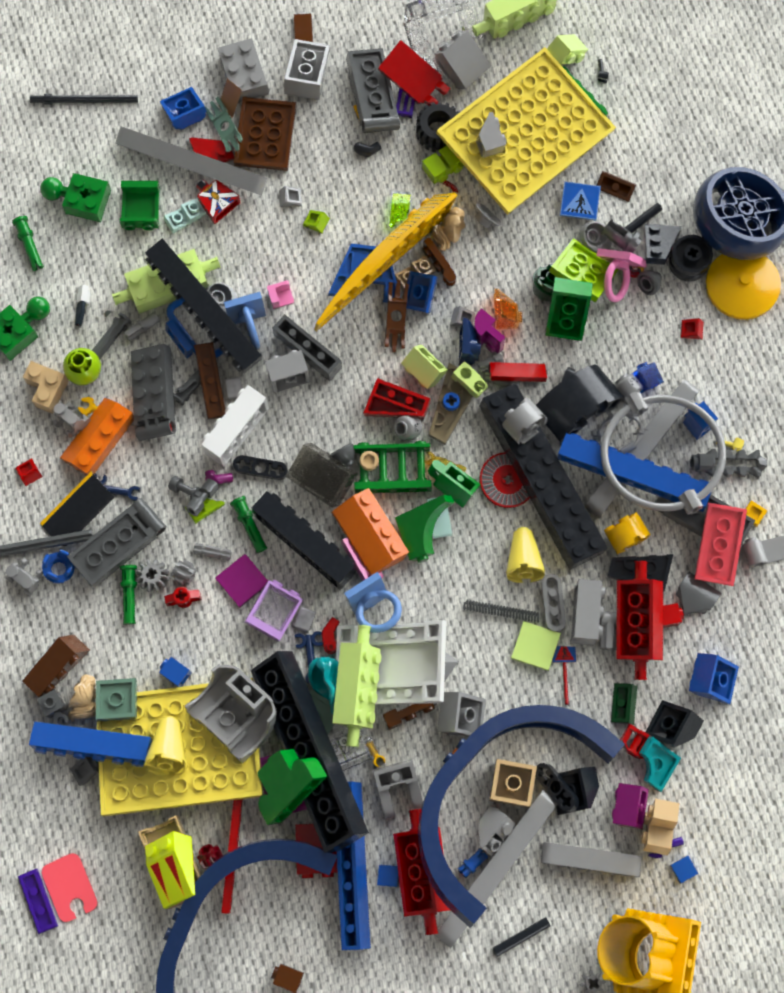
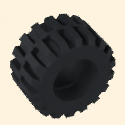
[416,102,459,152]

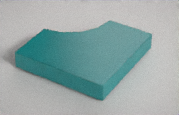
[639,736,681,792]

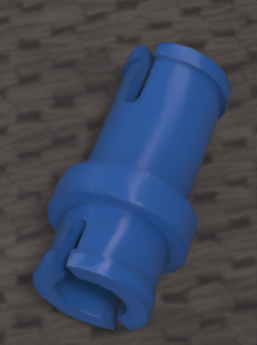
[457,848,488,878]

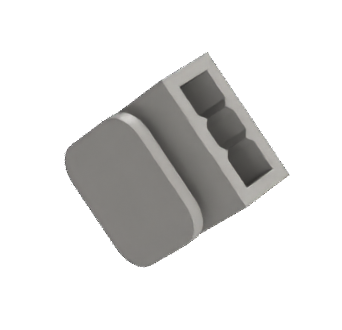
[434,30,491,89]

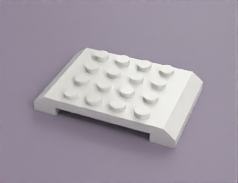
[336,620,446,705]

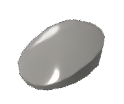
[579,221,612,253]
[206,282,237,314]

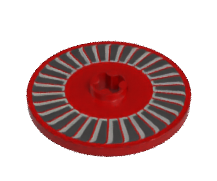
[479,452,530,508]

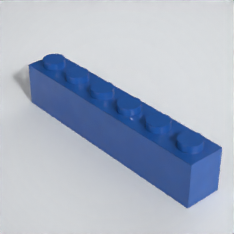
[29,721,153,767]

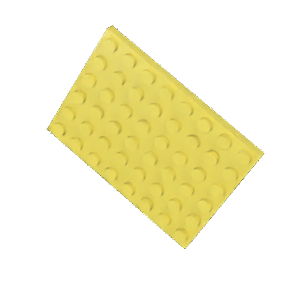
[436,47,616,215]
[97,678,263,817]

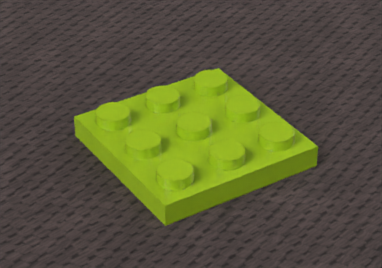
[549,238,619,303]

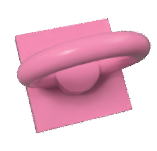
[596,249,647,302]

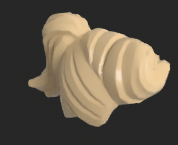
[431,207,466,251]
[68,674,96,722]

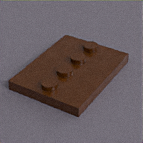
[234,97,297,171]

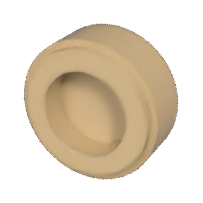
[360,451,379,471]

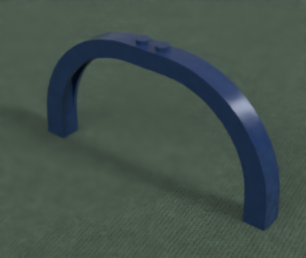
[418,705,625,928]
[156,839,337,993]

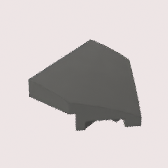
[676,571,722,616]

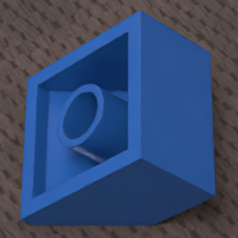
[689,653,739,704]

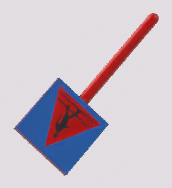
[553,646,576,705]

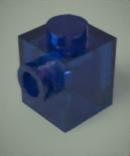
[632,362,664,393]

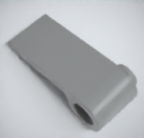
[742,535,784,568]

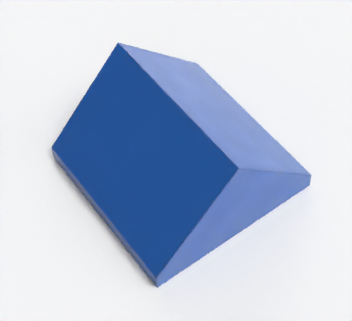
[406,271,438,313]

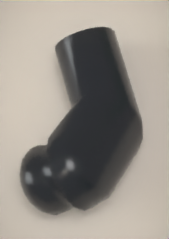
[354,142,382,157]

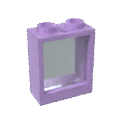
[244,579,303,641]

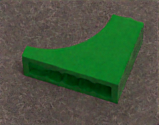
[395,495,454,563]

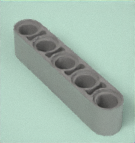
[541,842,642,877]

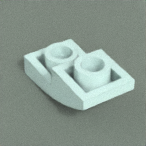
[164,198,206,233]
[427,497,452,539]

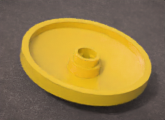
[706,254,781,320]

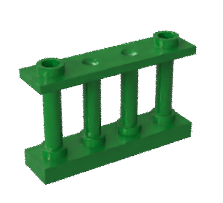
[354,441,432,494]

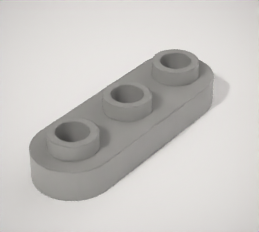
[541,574,566,632]

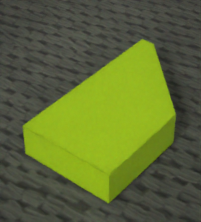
[185,498,225,524]

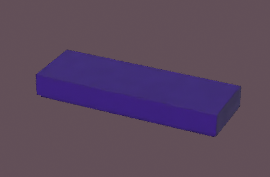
[18,868,58,934]

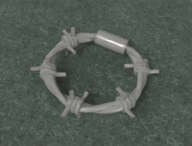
[593,412,649,454]

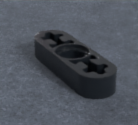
[233,455,288,480]
[535,763,579,812]

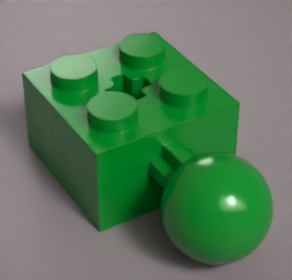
[40,173,111,223]
[0,296,50,361]

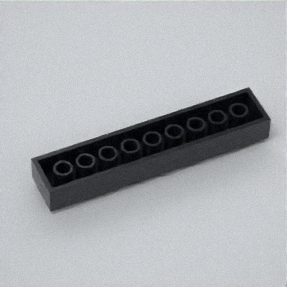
[479,383,608,570]
[250,651,369,853]

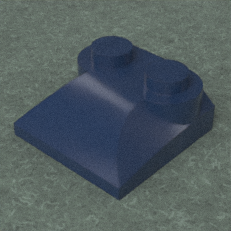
[459,318,481,366]

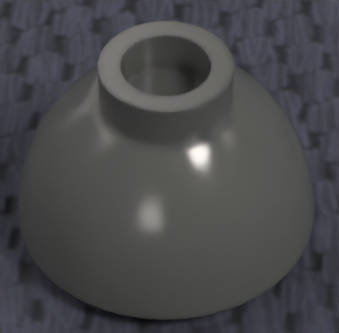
[637,270,662,295]
[330,443,355,468]

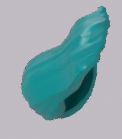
[308,656,339,714]

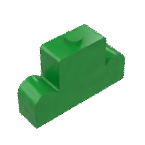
[258,749,327,825]

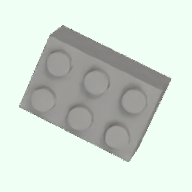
[218,38,269,103]
[571,579,605,646]

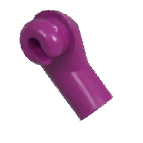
[205,470,233,484]

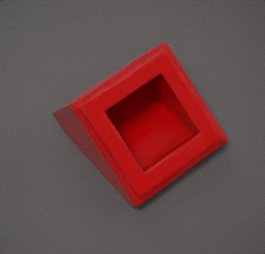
[681,318,704,340]
[16,458,43,486]

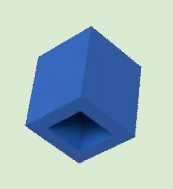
[159,657,192,687]

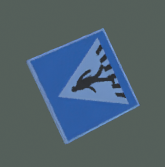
[560,181,601,221]

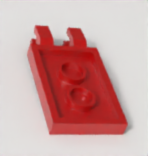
[378,40,451,106]

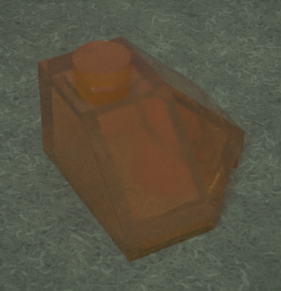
[494,288,522,329]

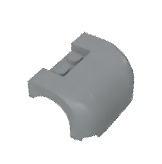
[185,664,276,764]

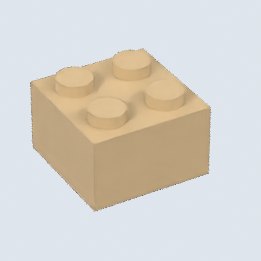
[489,759,537,808]

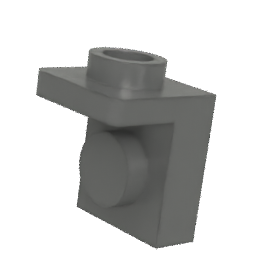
[70,757,99,786]

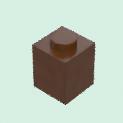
[271,963,304,993]

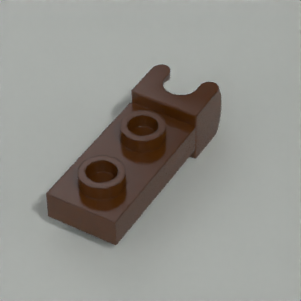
[383,703,437,730]

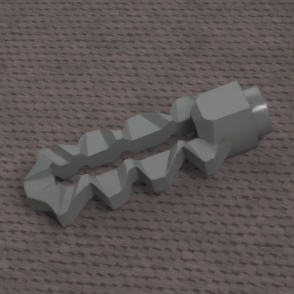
[690,449,767,477]

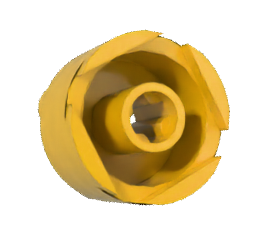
[604,512,651,555]

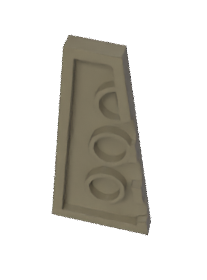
[429,363,473,445]

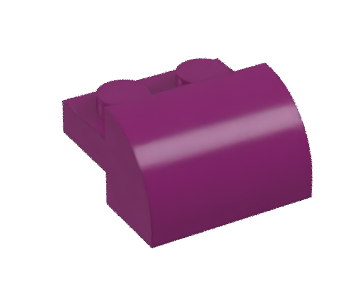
[474,308,505,354]

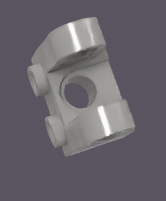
[373,759,423,819]

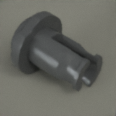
[601,219,642,253]

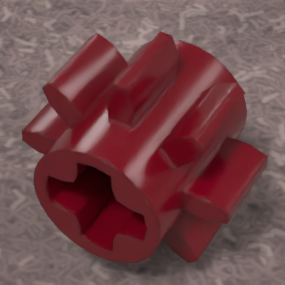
[197,844,223,869]

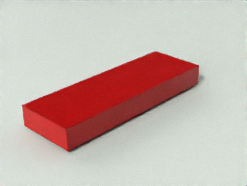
[489,362,547,382]

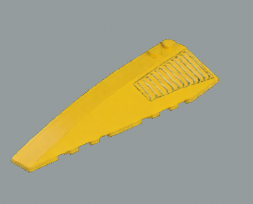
[314,193,457,332]

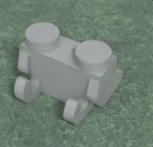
[53,402,91,438]
[5,558,43,597]

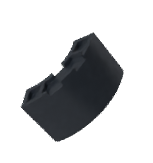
[536,364,624,442]

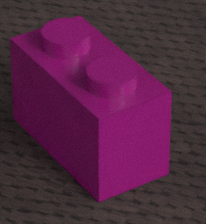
[612,783,649,830]

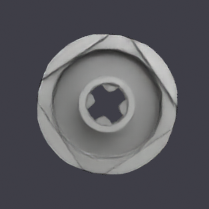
[502,398,547,444]

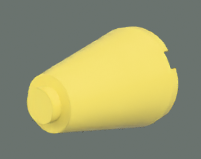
[506,527,545,583]
[144,716,186,775]

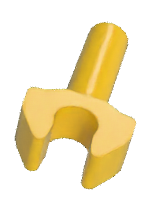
[78,397,98,416]

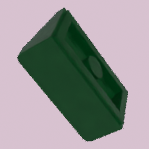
[611,683,637,725]

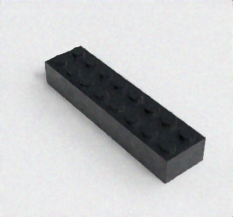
[145,238,262,373]

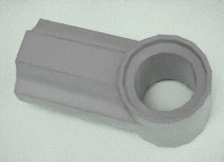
[599,611,617,651]

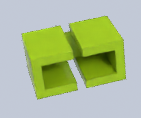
[422,145,464,184]

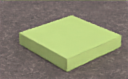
[511,621,561,671]

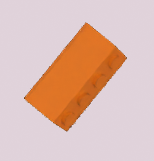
[60,398,134,476]
[331,488,409,576]

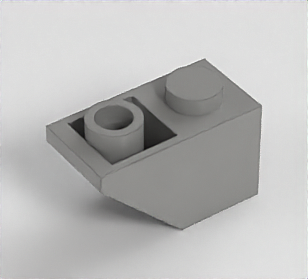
[476,112,507,158]
[479,805,516,857]

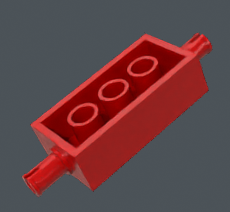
[616,561,663,680]
[393,809,450,935]

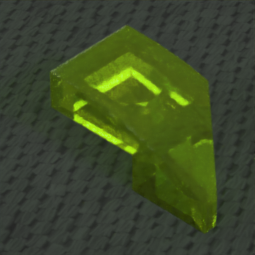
[389,193,411,228]

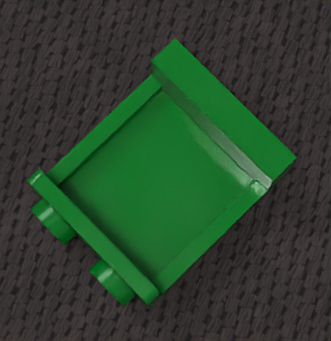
[119,181,160,231]

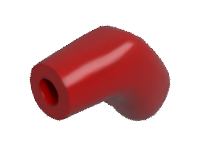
[322,617,340,654]

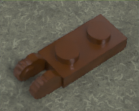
[422,238,456,287]

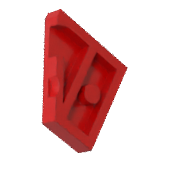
[189,137,234,162]

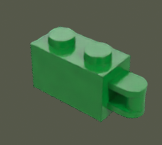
[428,460,481,508]

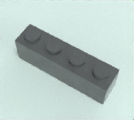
[272,314,342,381]

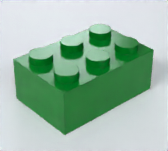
[545,277,593,341]

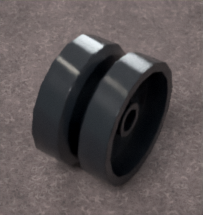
[668,234,713,282]

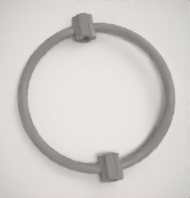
[600,392,726,515]

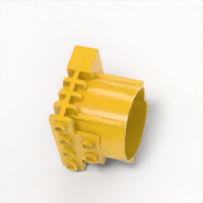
[597,908,701,993]

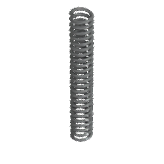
[463,599,539,623]

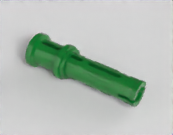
[12,216,44,271]
[230,496,268,553]
[120,565,137,625]

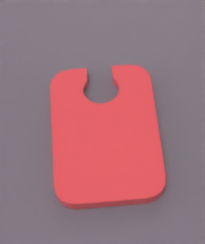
[42,853,98,922]

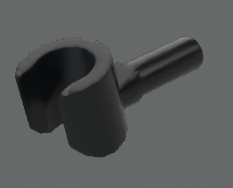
[598,59,609,83]

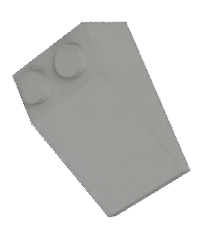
[284,39,330,100]

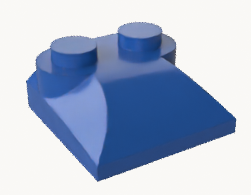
[160,87,207,130]

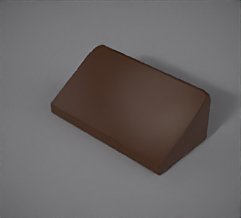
[596,171,637,202]

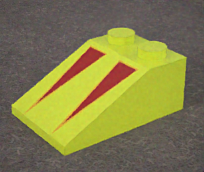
[145,831,195,909]

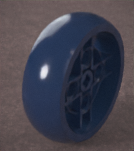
[693,167,784,260]

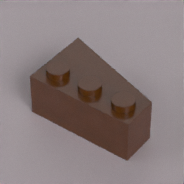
[22,635,90,697]

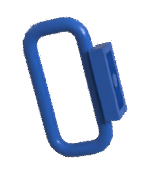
[165,298,223,359]

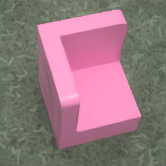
[267,280,294,309]

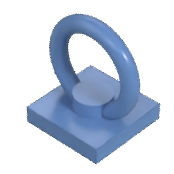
[224,292,266,350]
[344,572,402,633]

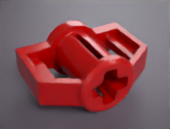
[164,587,202,608]
[620,724,650,759]

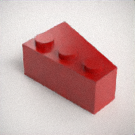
[363,378,431,419]

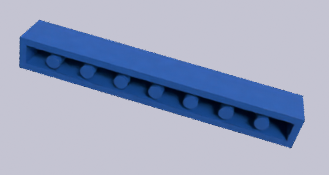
[558,433,711,512]
[337,781,371,951]

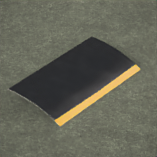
[40,471,114,546]

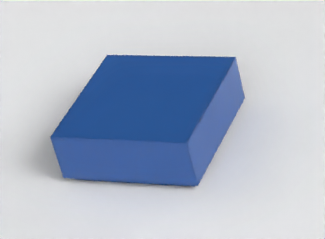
[670,856,698,884]
[377,865,399,887]

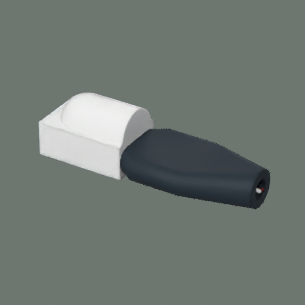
[75,285,90,326]

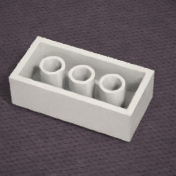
[201,385,269,467]

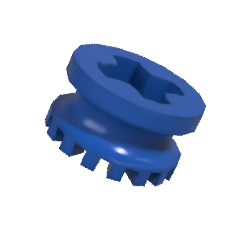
[443,392,460,411]

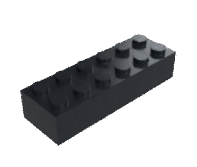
[251,491,356,591]

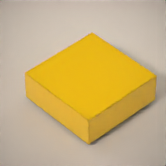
[745,500,767,527]

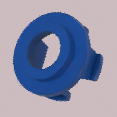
[42,549,75,583]

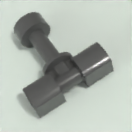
[168,476,219,516]

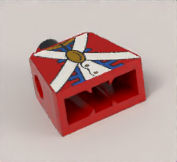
[196,180,241,224]

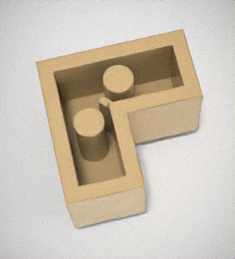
[23,361,69,414]
[641,798,680,856]

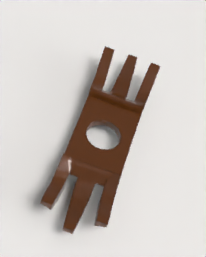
[385,280,409,352]

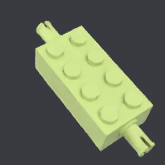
[472,0,557,39]
[112,249,221,314]
[332,625,381,747]

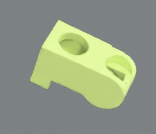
[451,361,488,398]

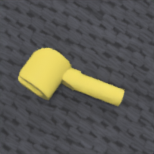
[716,438,744,451]

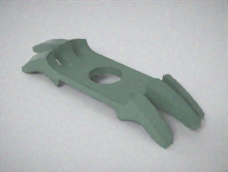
[205,97,243,152]

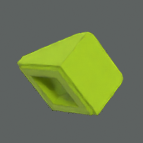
[303,210,330,233]

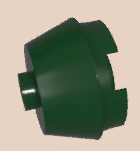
[533,264,555,302]

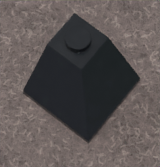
[646,700,704,747]
[550,766,599,815]

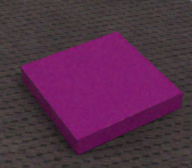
[215,554,268,608]

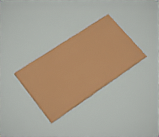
[218,78,242,118]

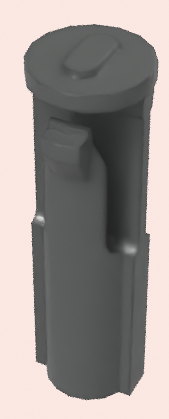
[92,313,132,359]
[173,370,201,406]

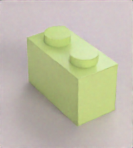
[547,34,588,65]
[401,345,448,389]

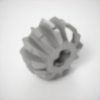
[136,559,169,592]

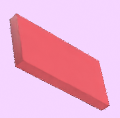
[694,503,747,586]

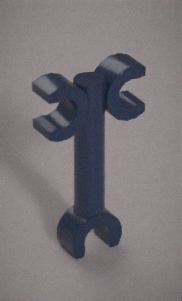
[94,473,140,501]
[294,631,323,684]

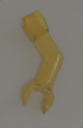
[425,452,466,472]

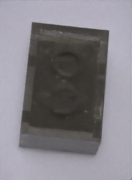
[285,443,358,508]

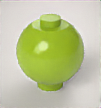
[63,348,101,386]

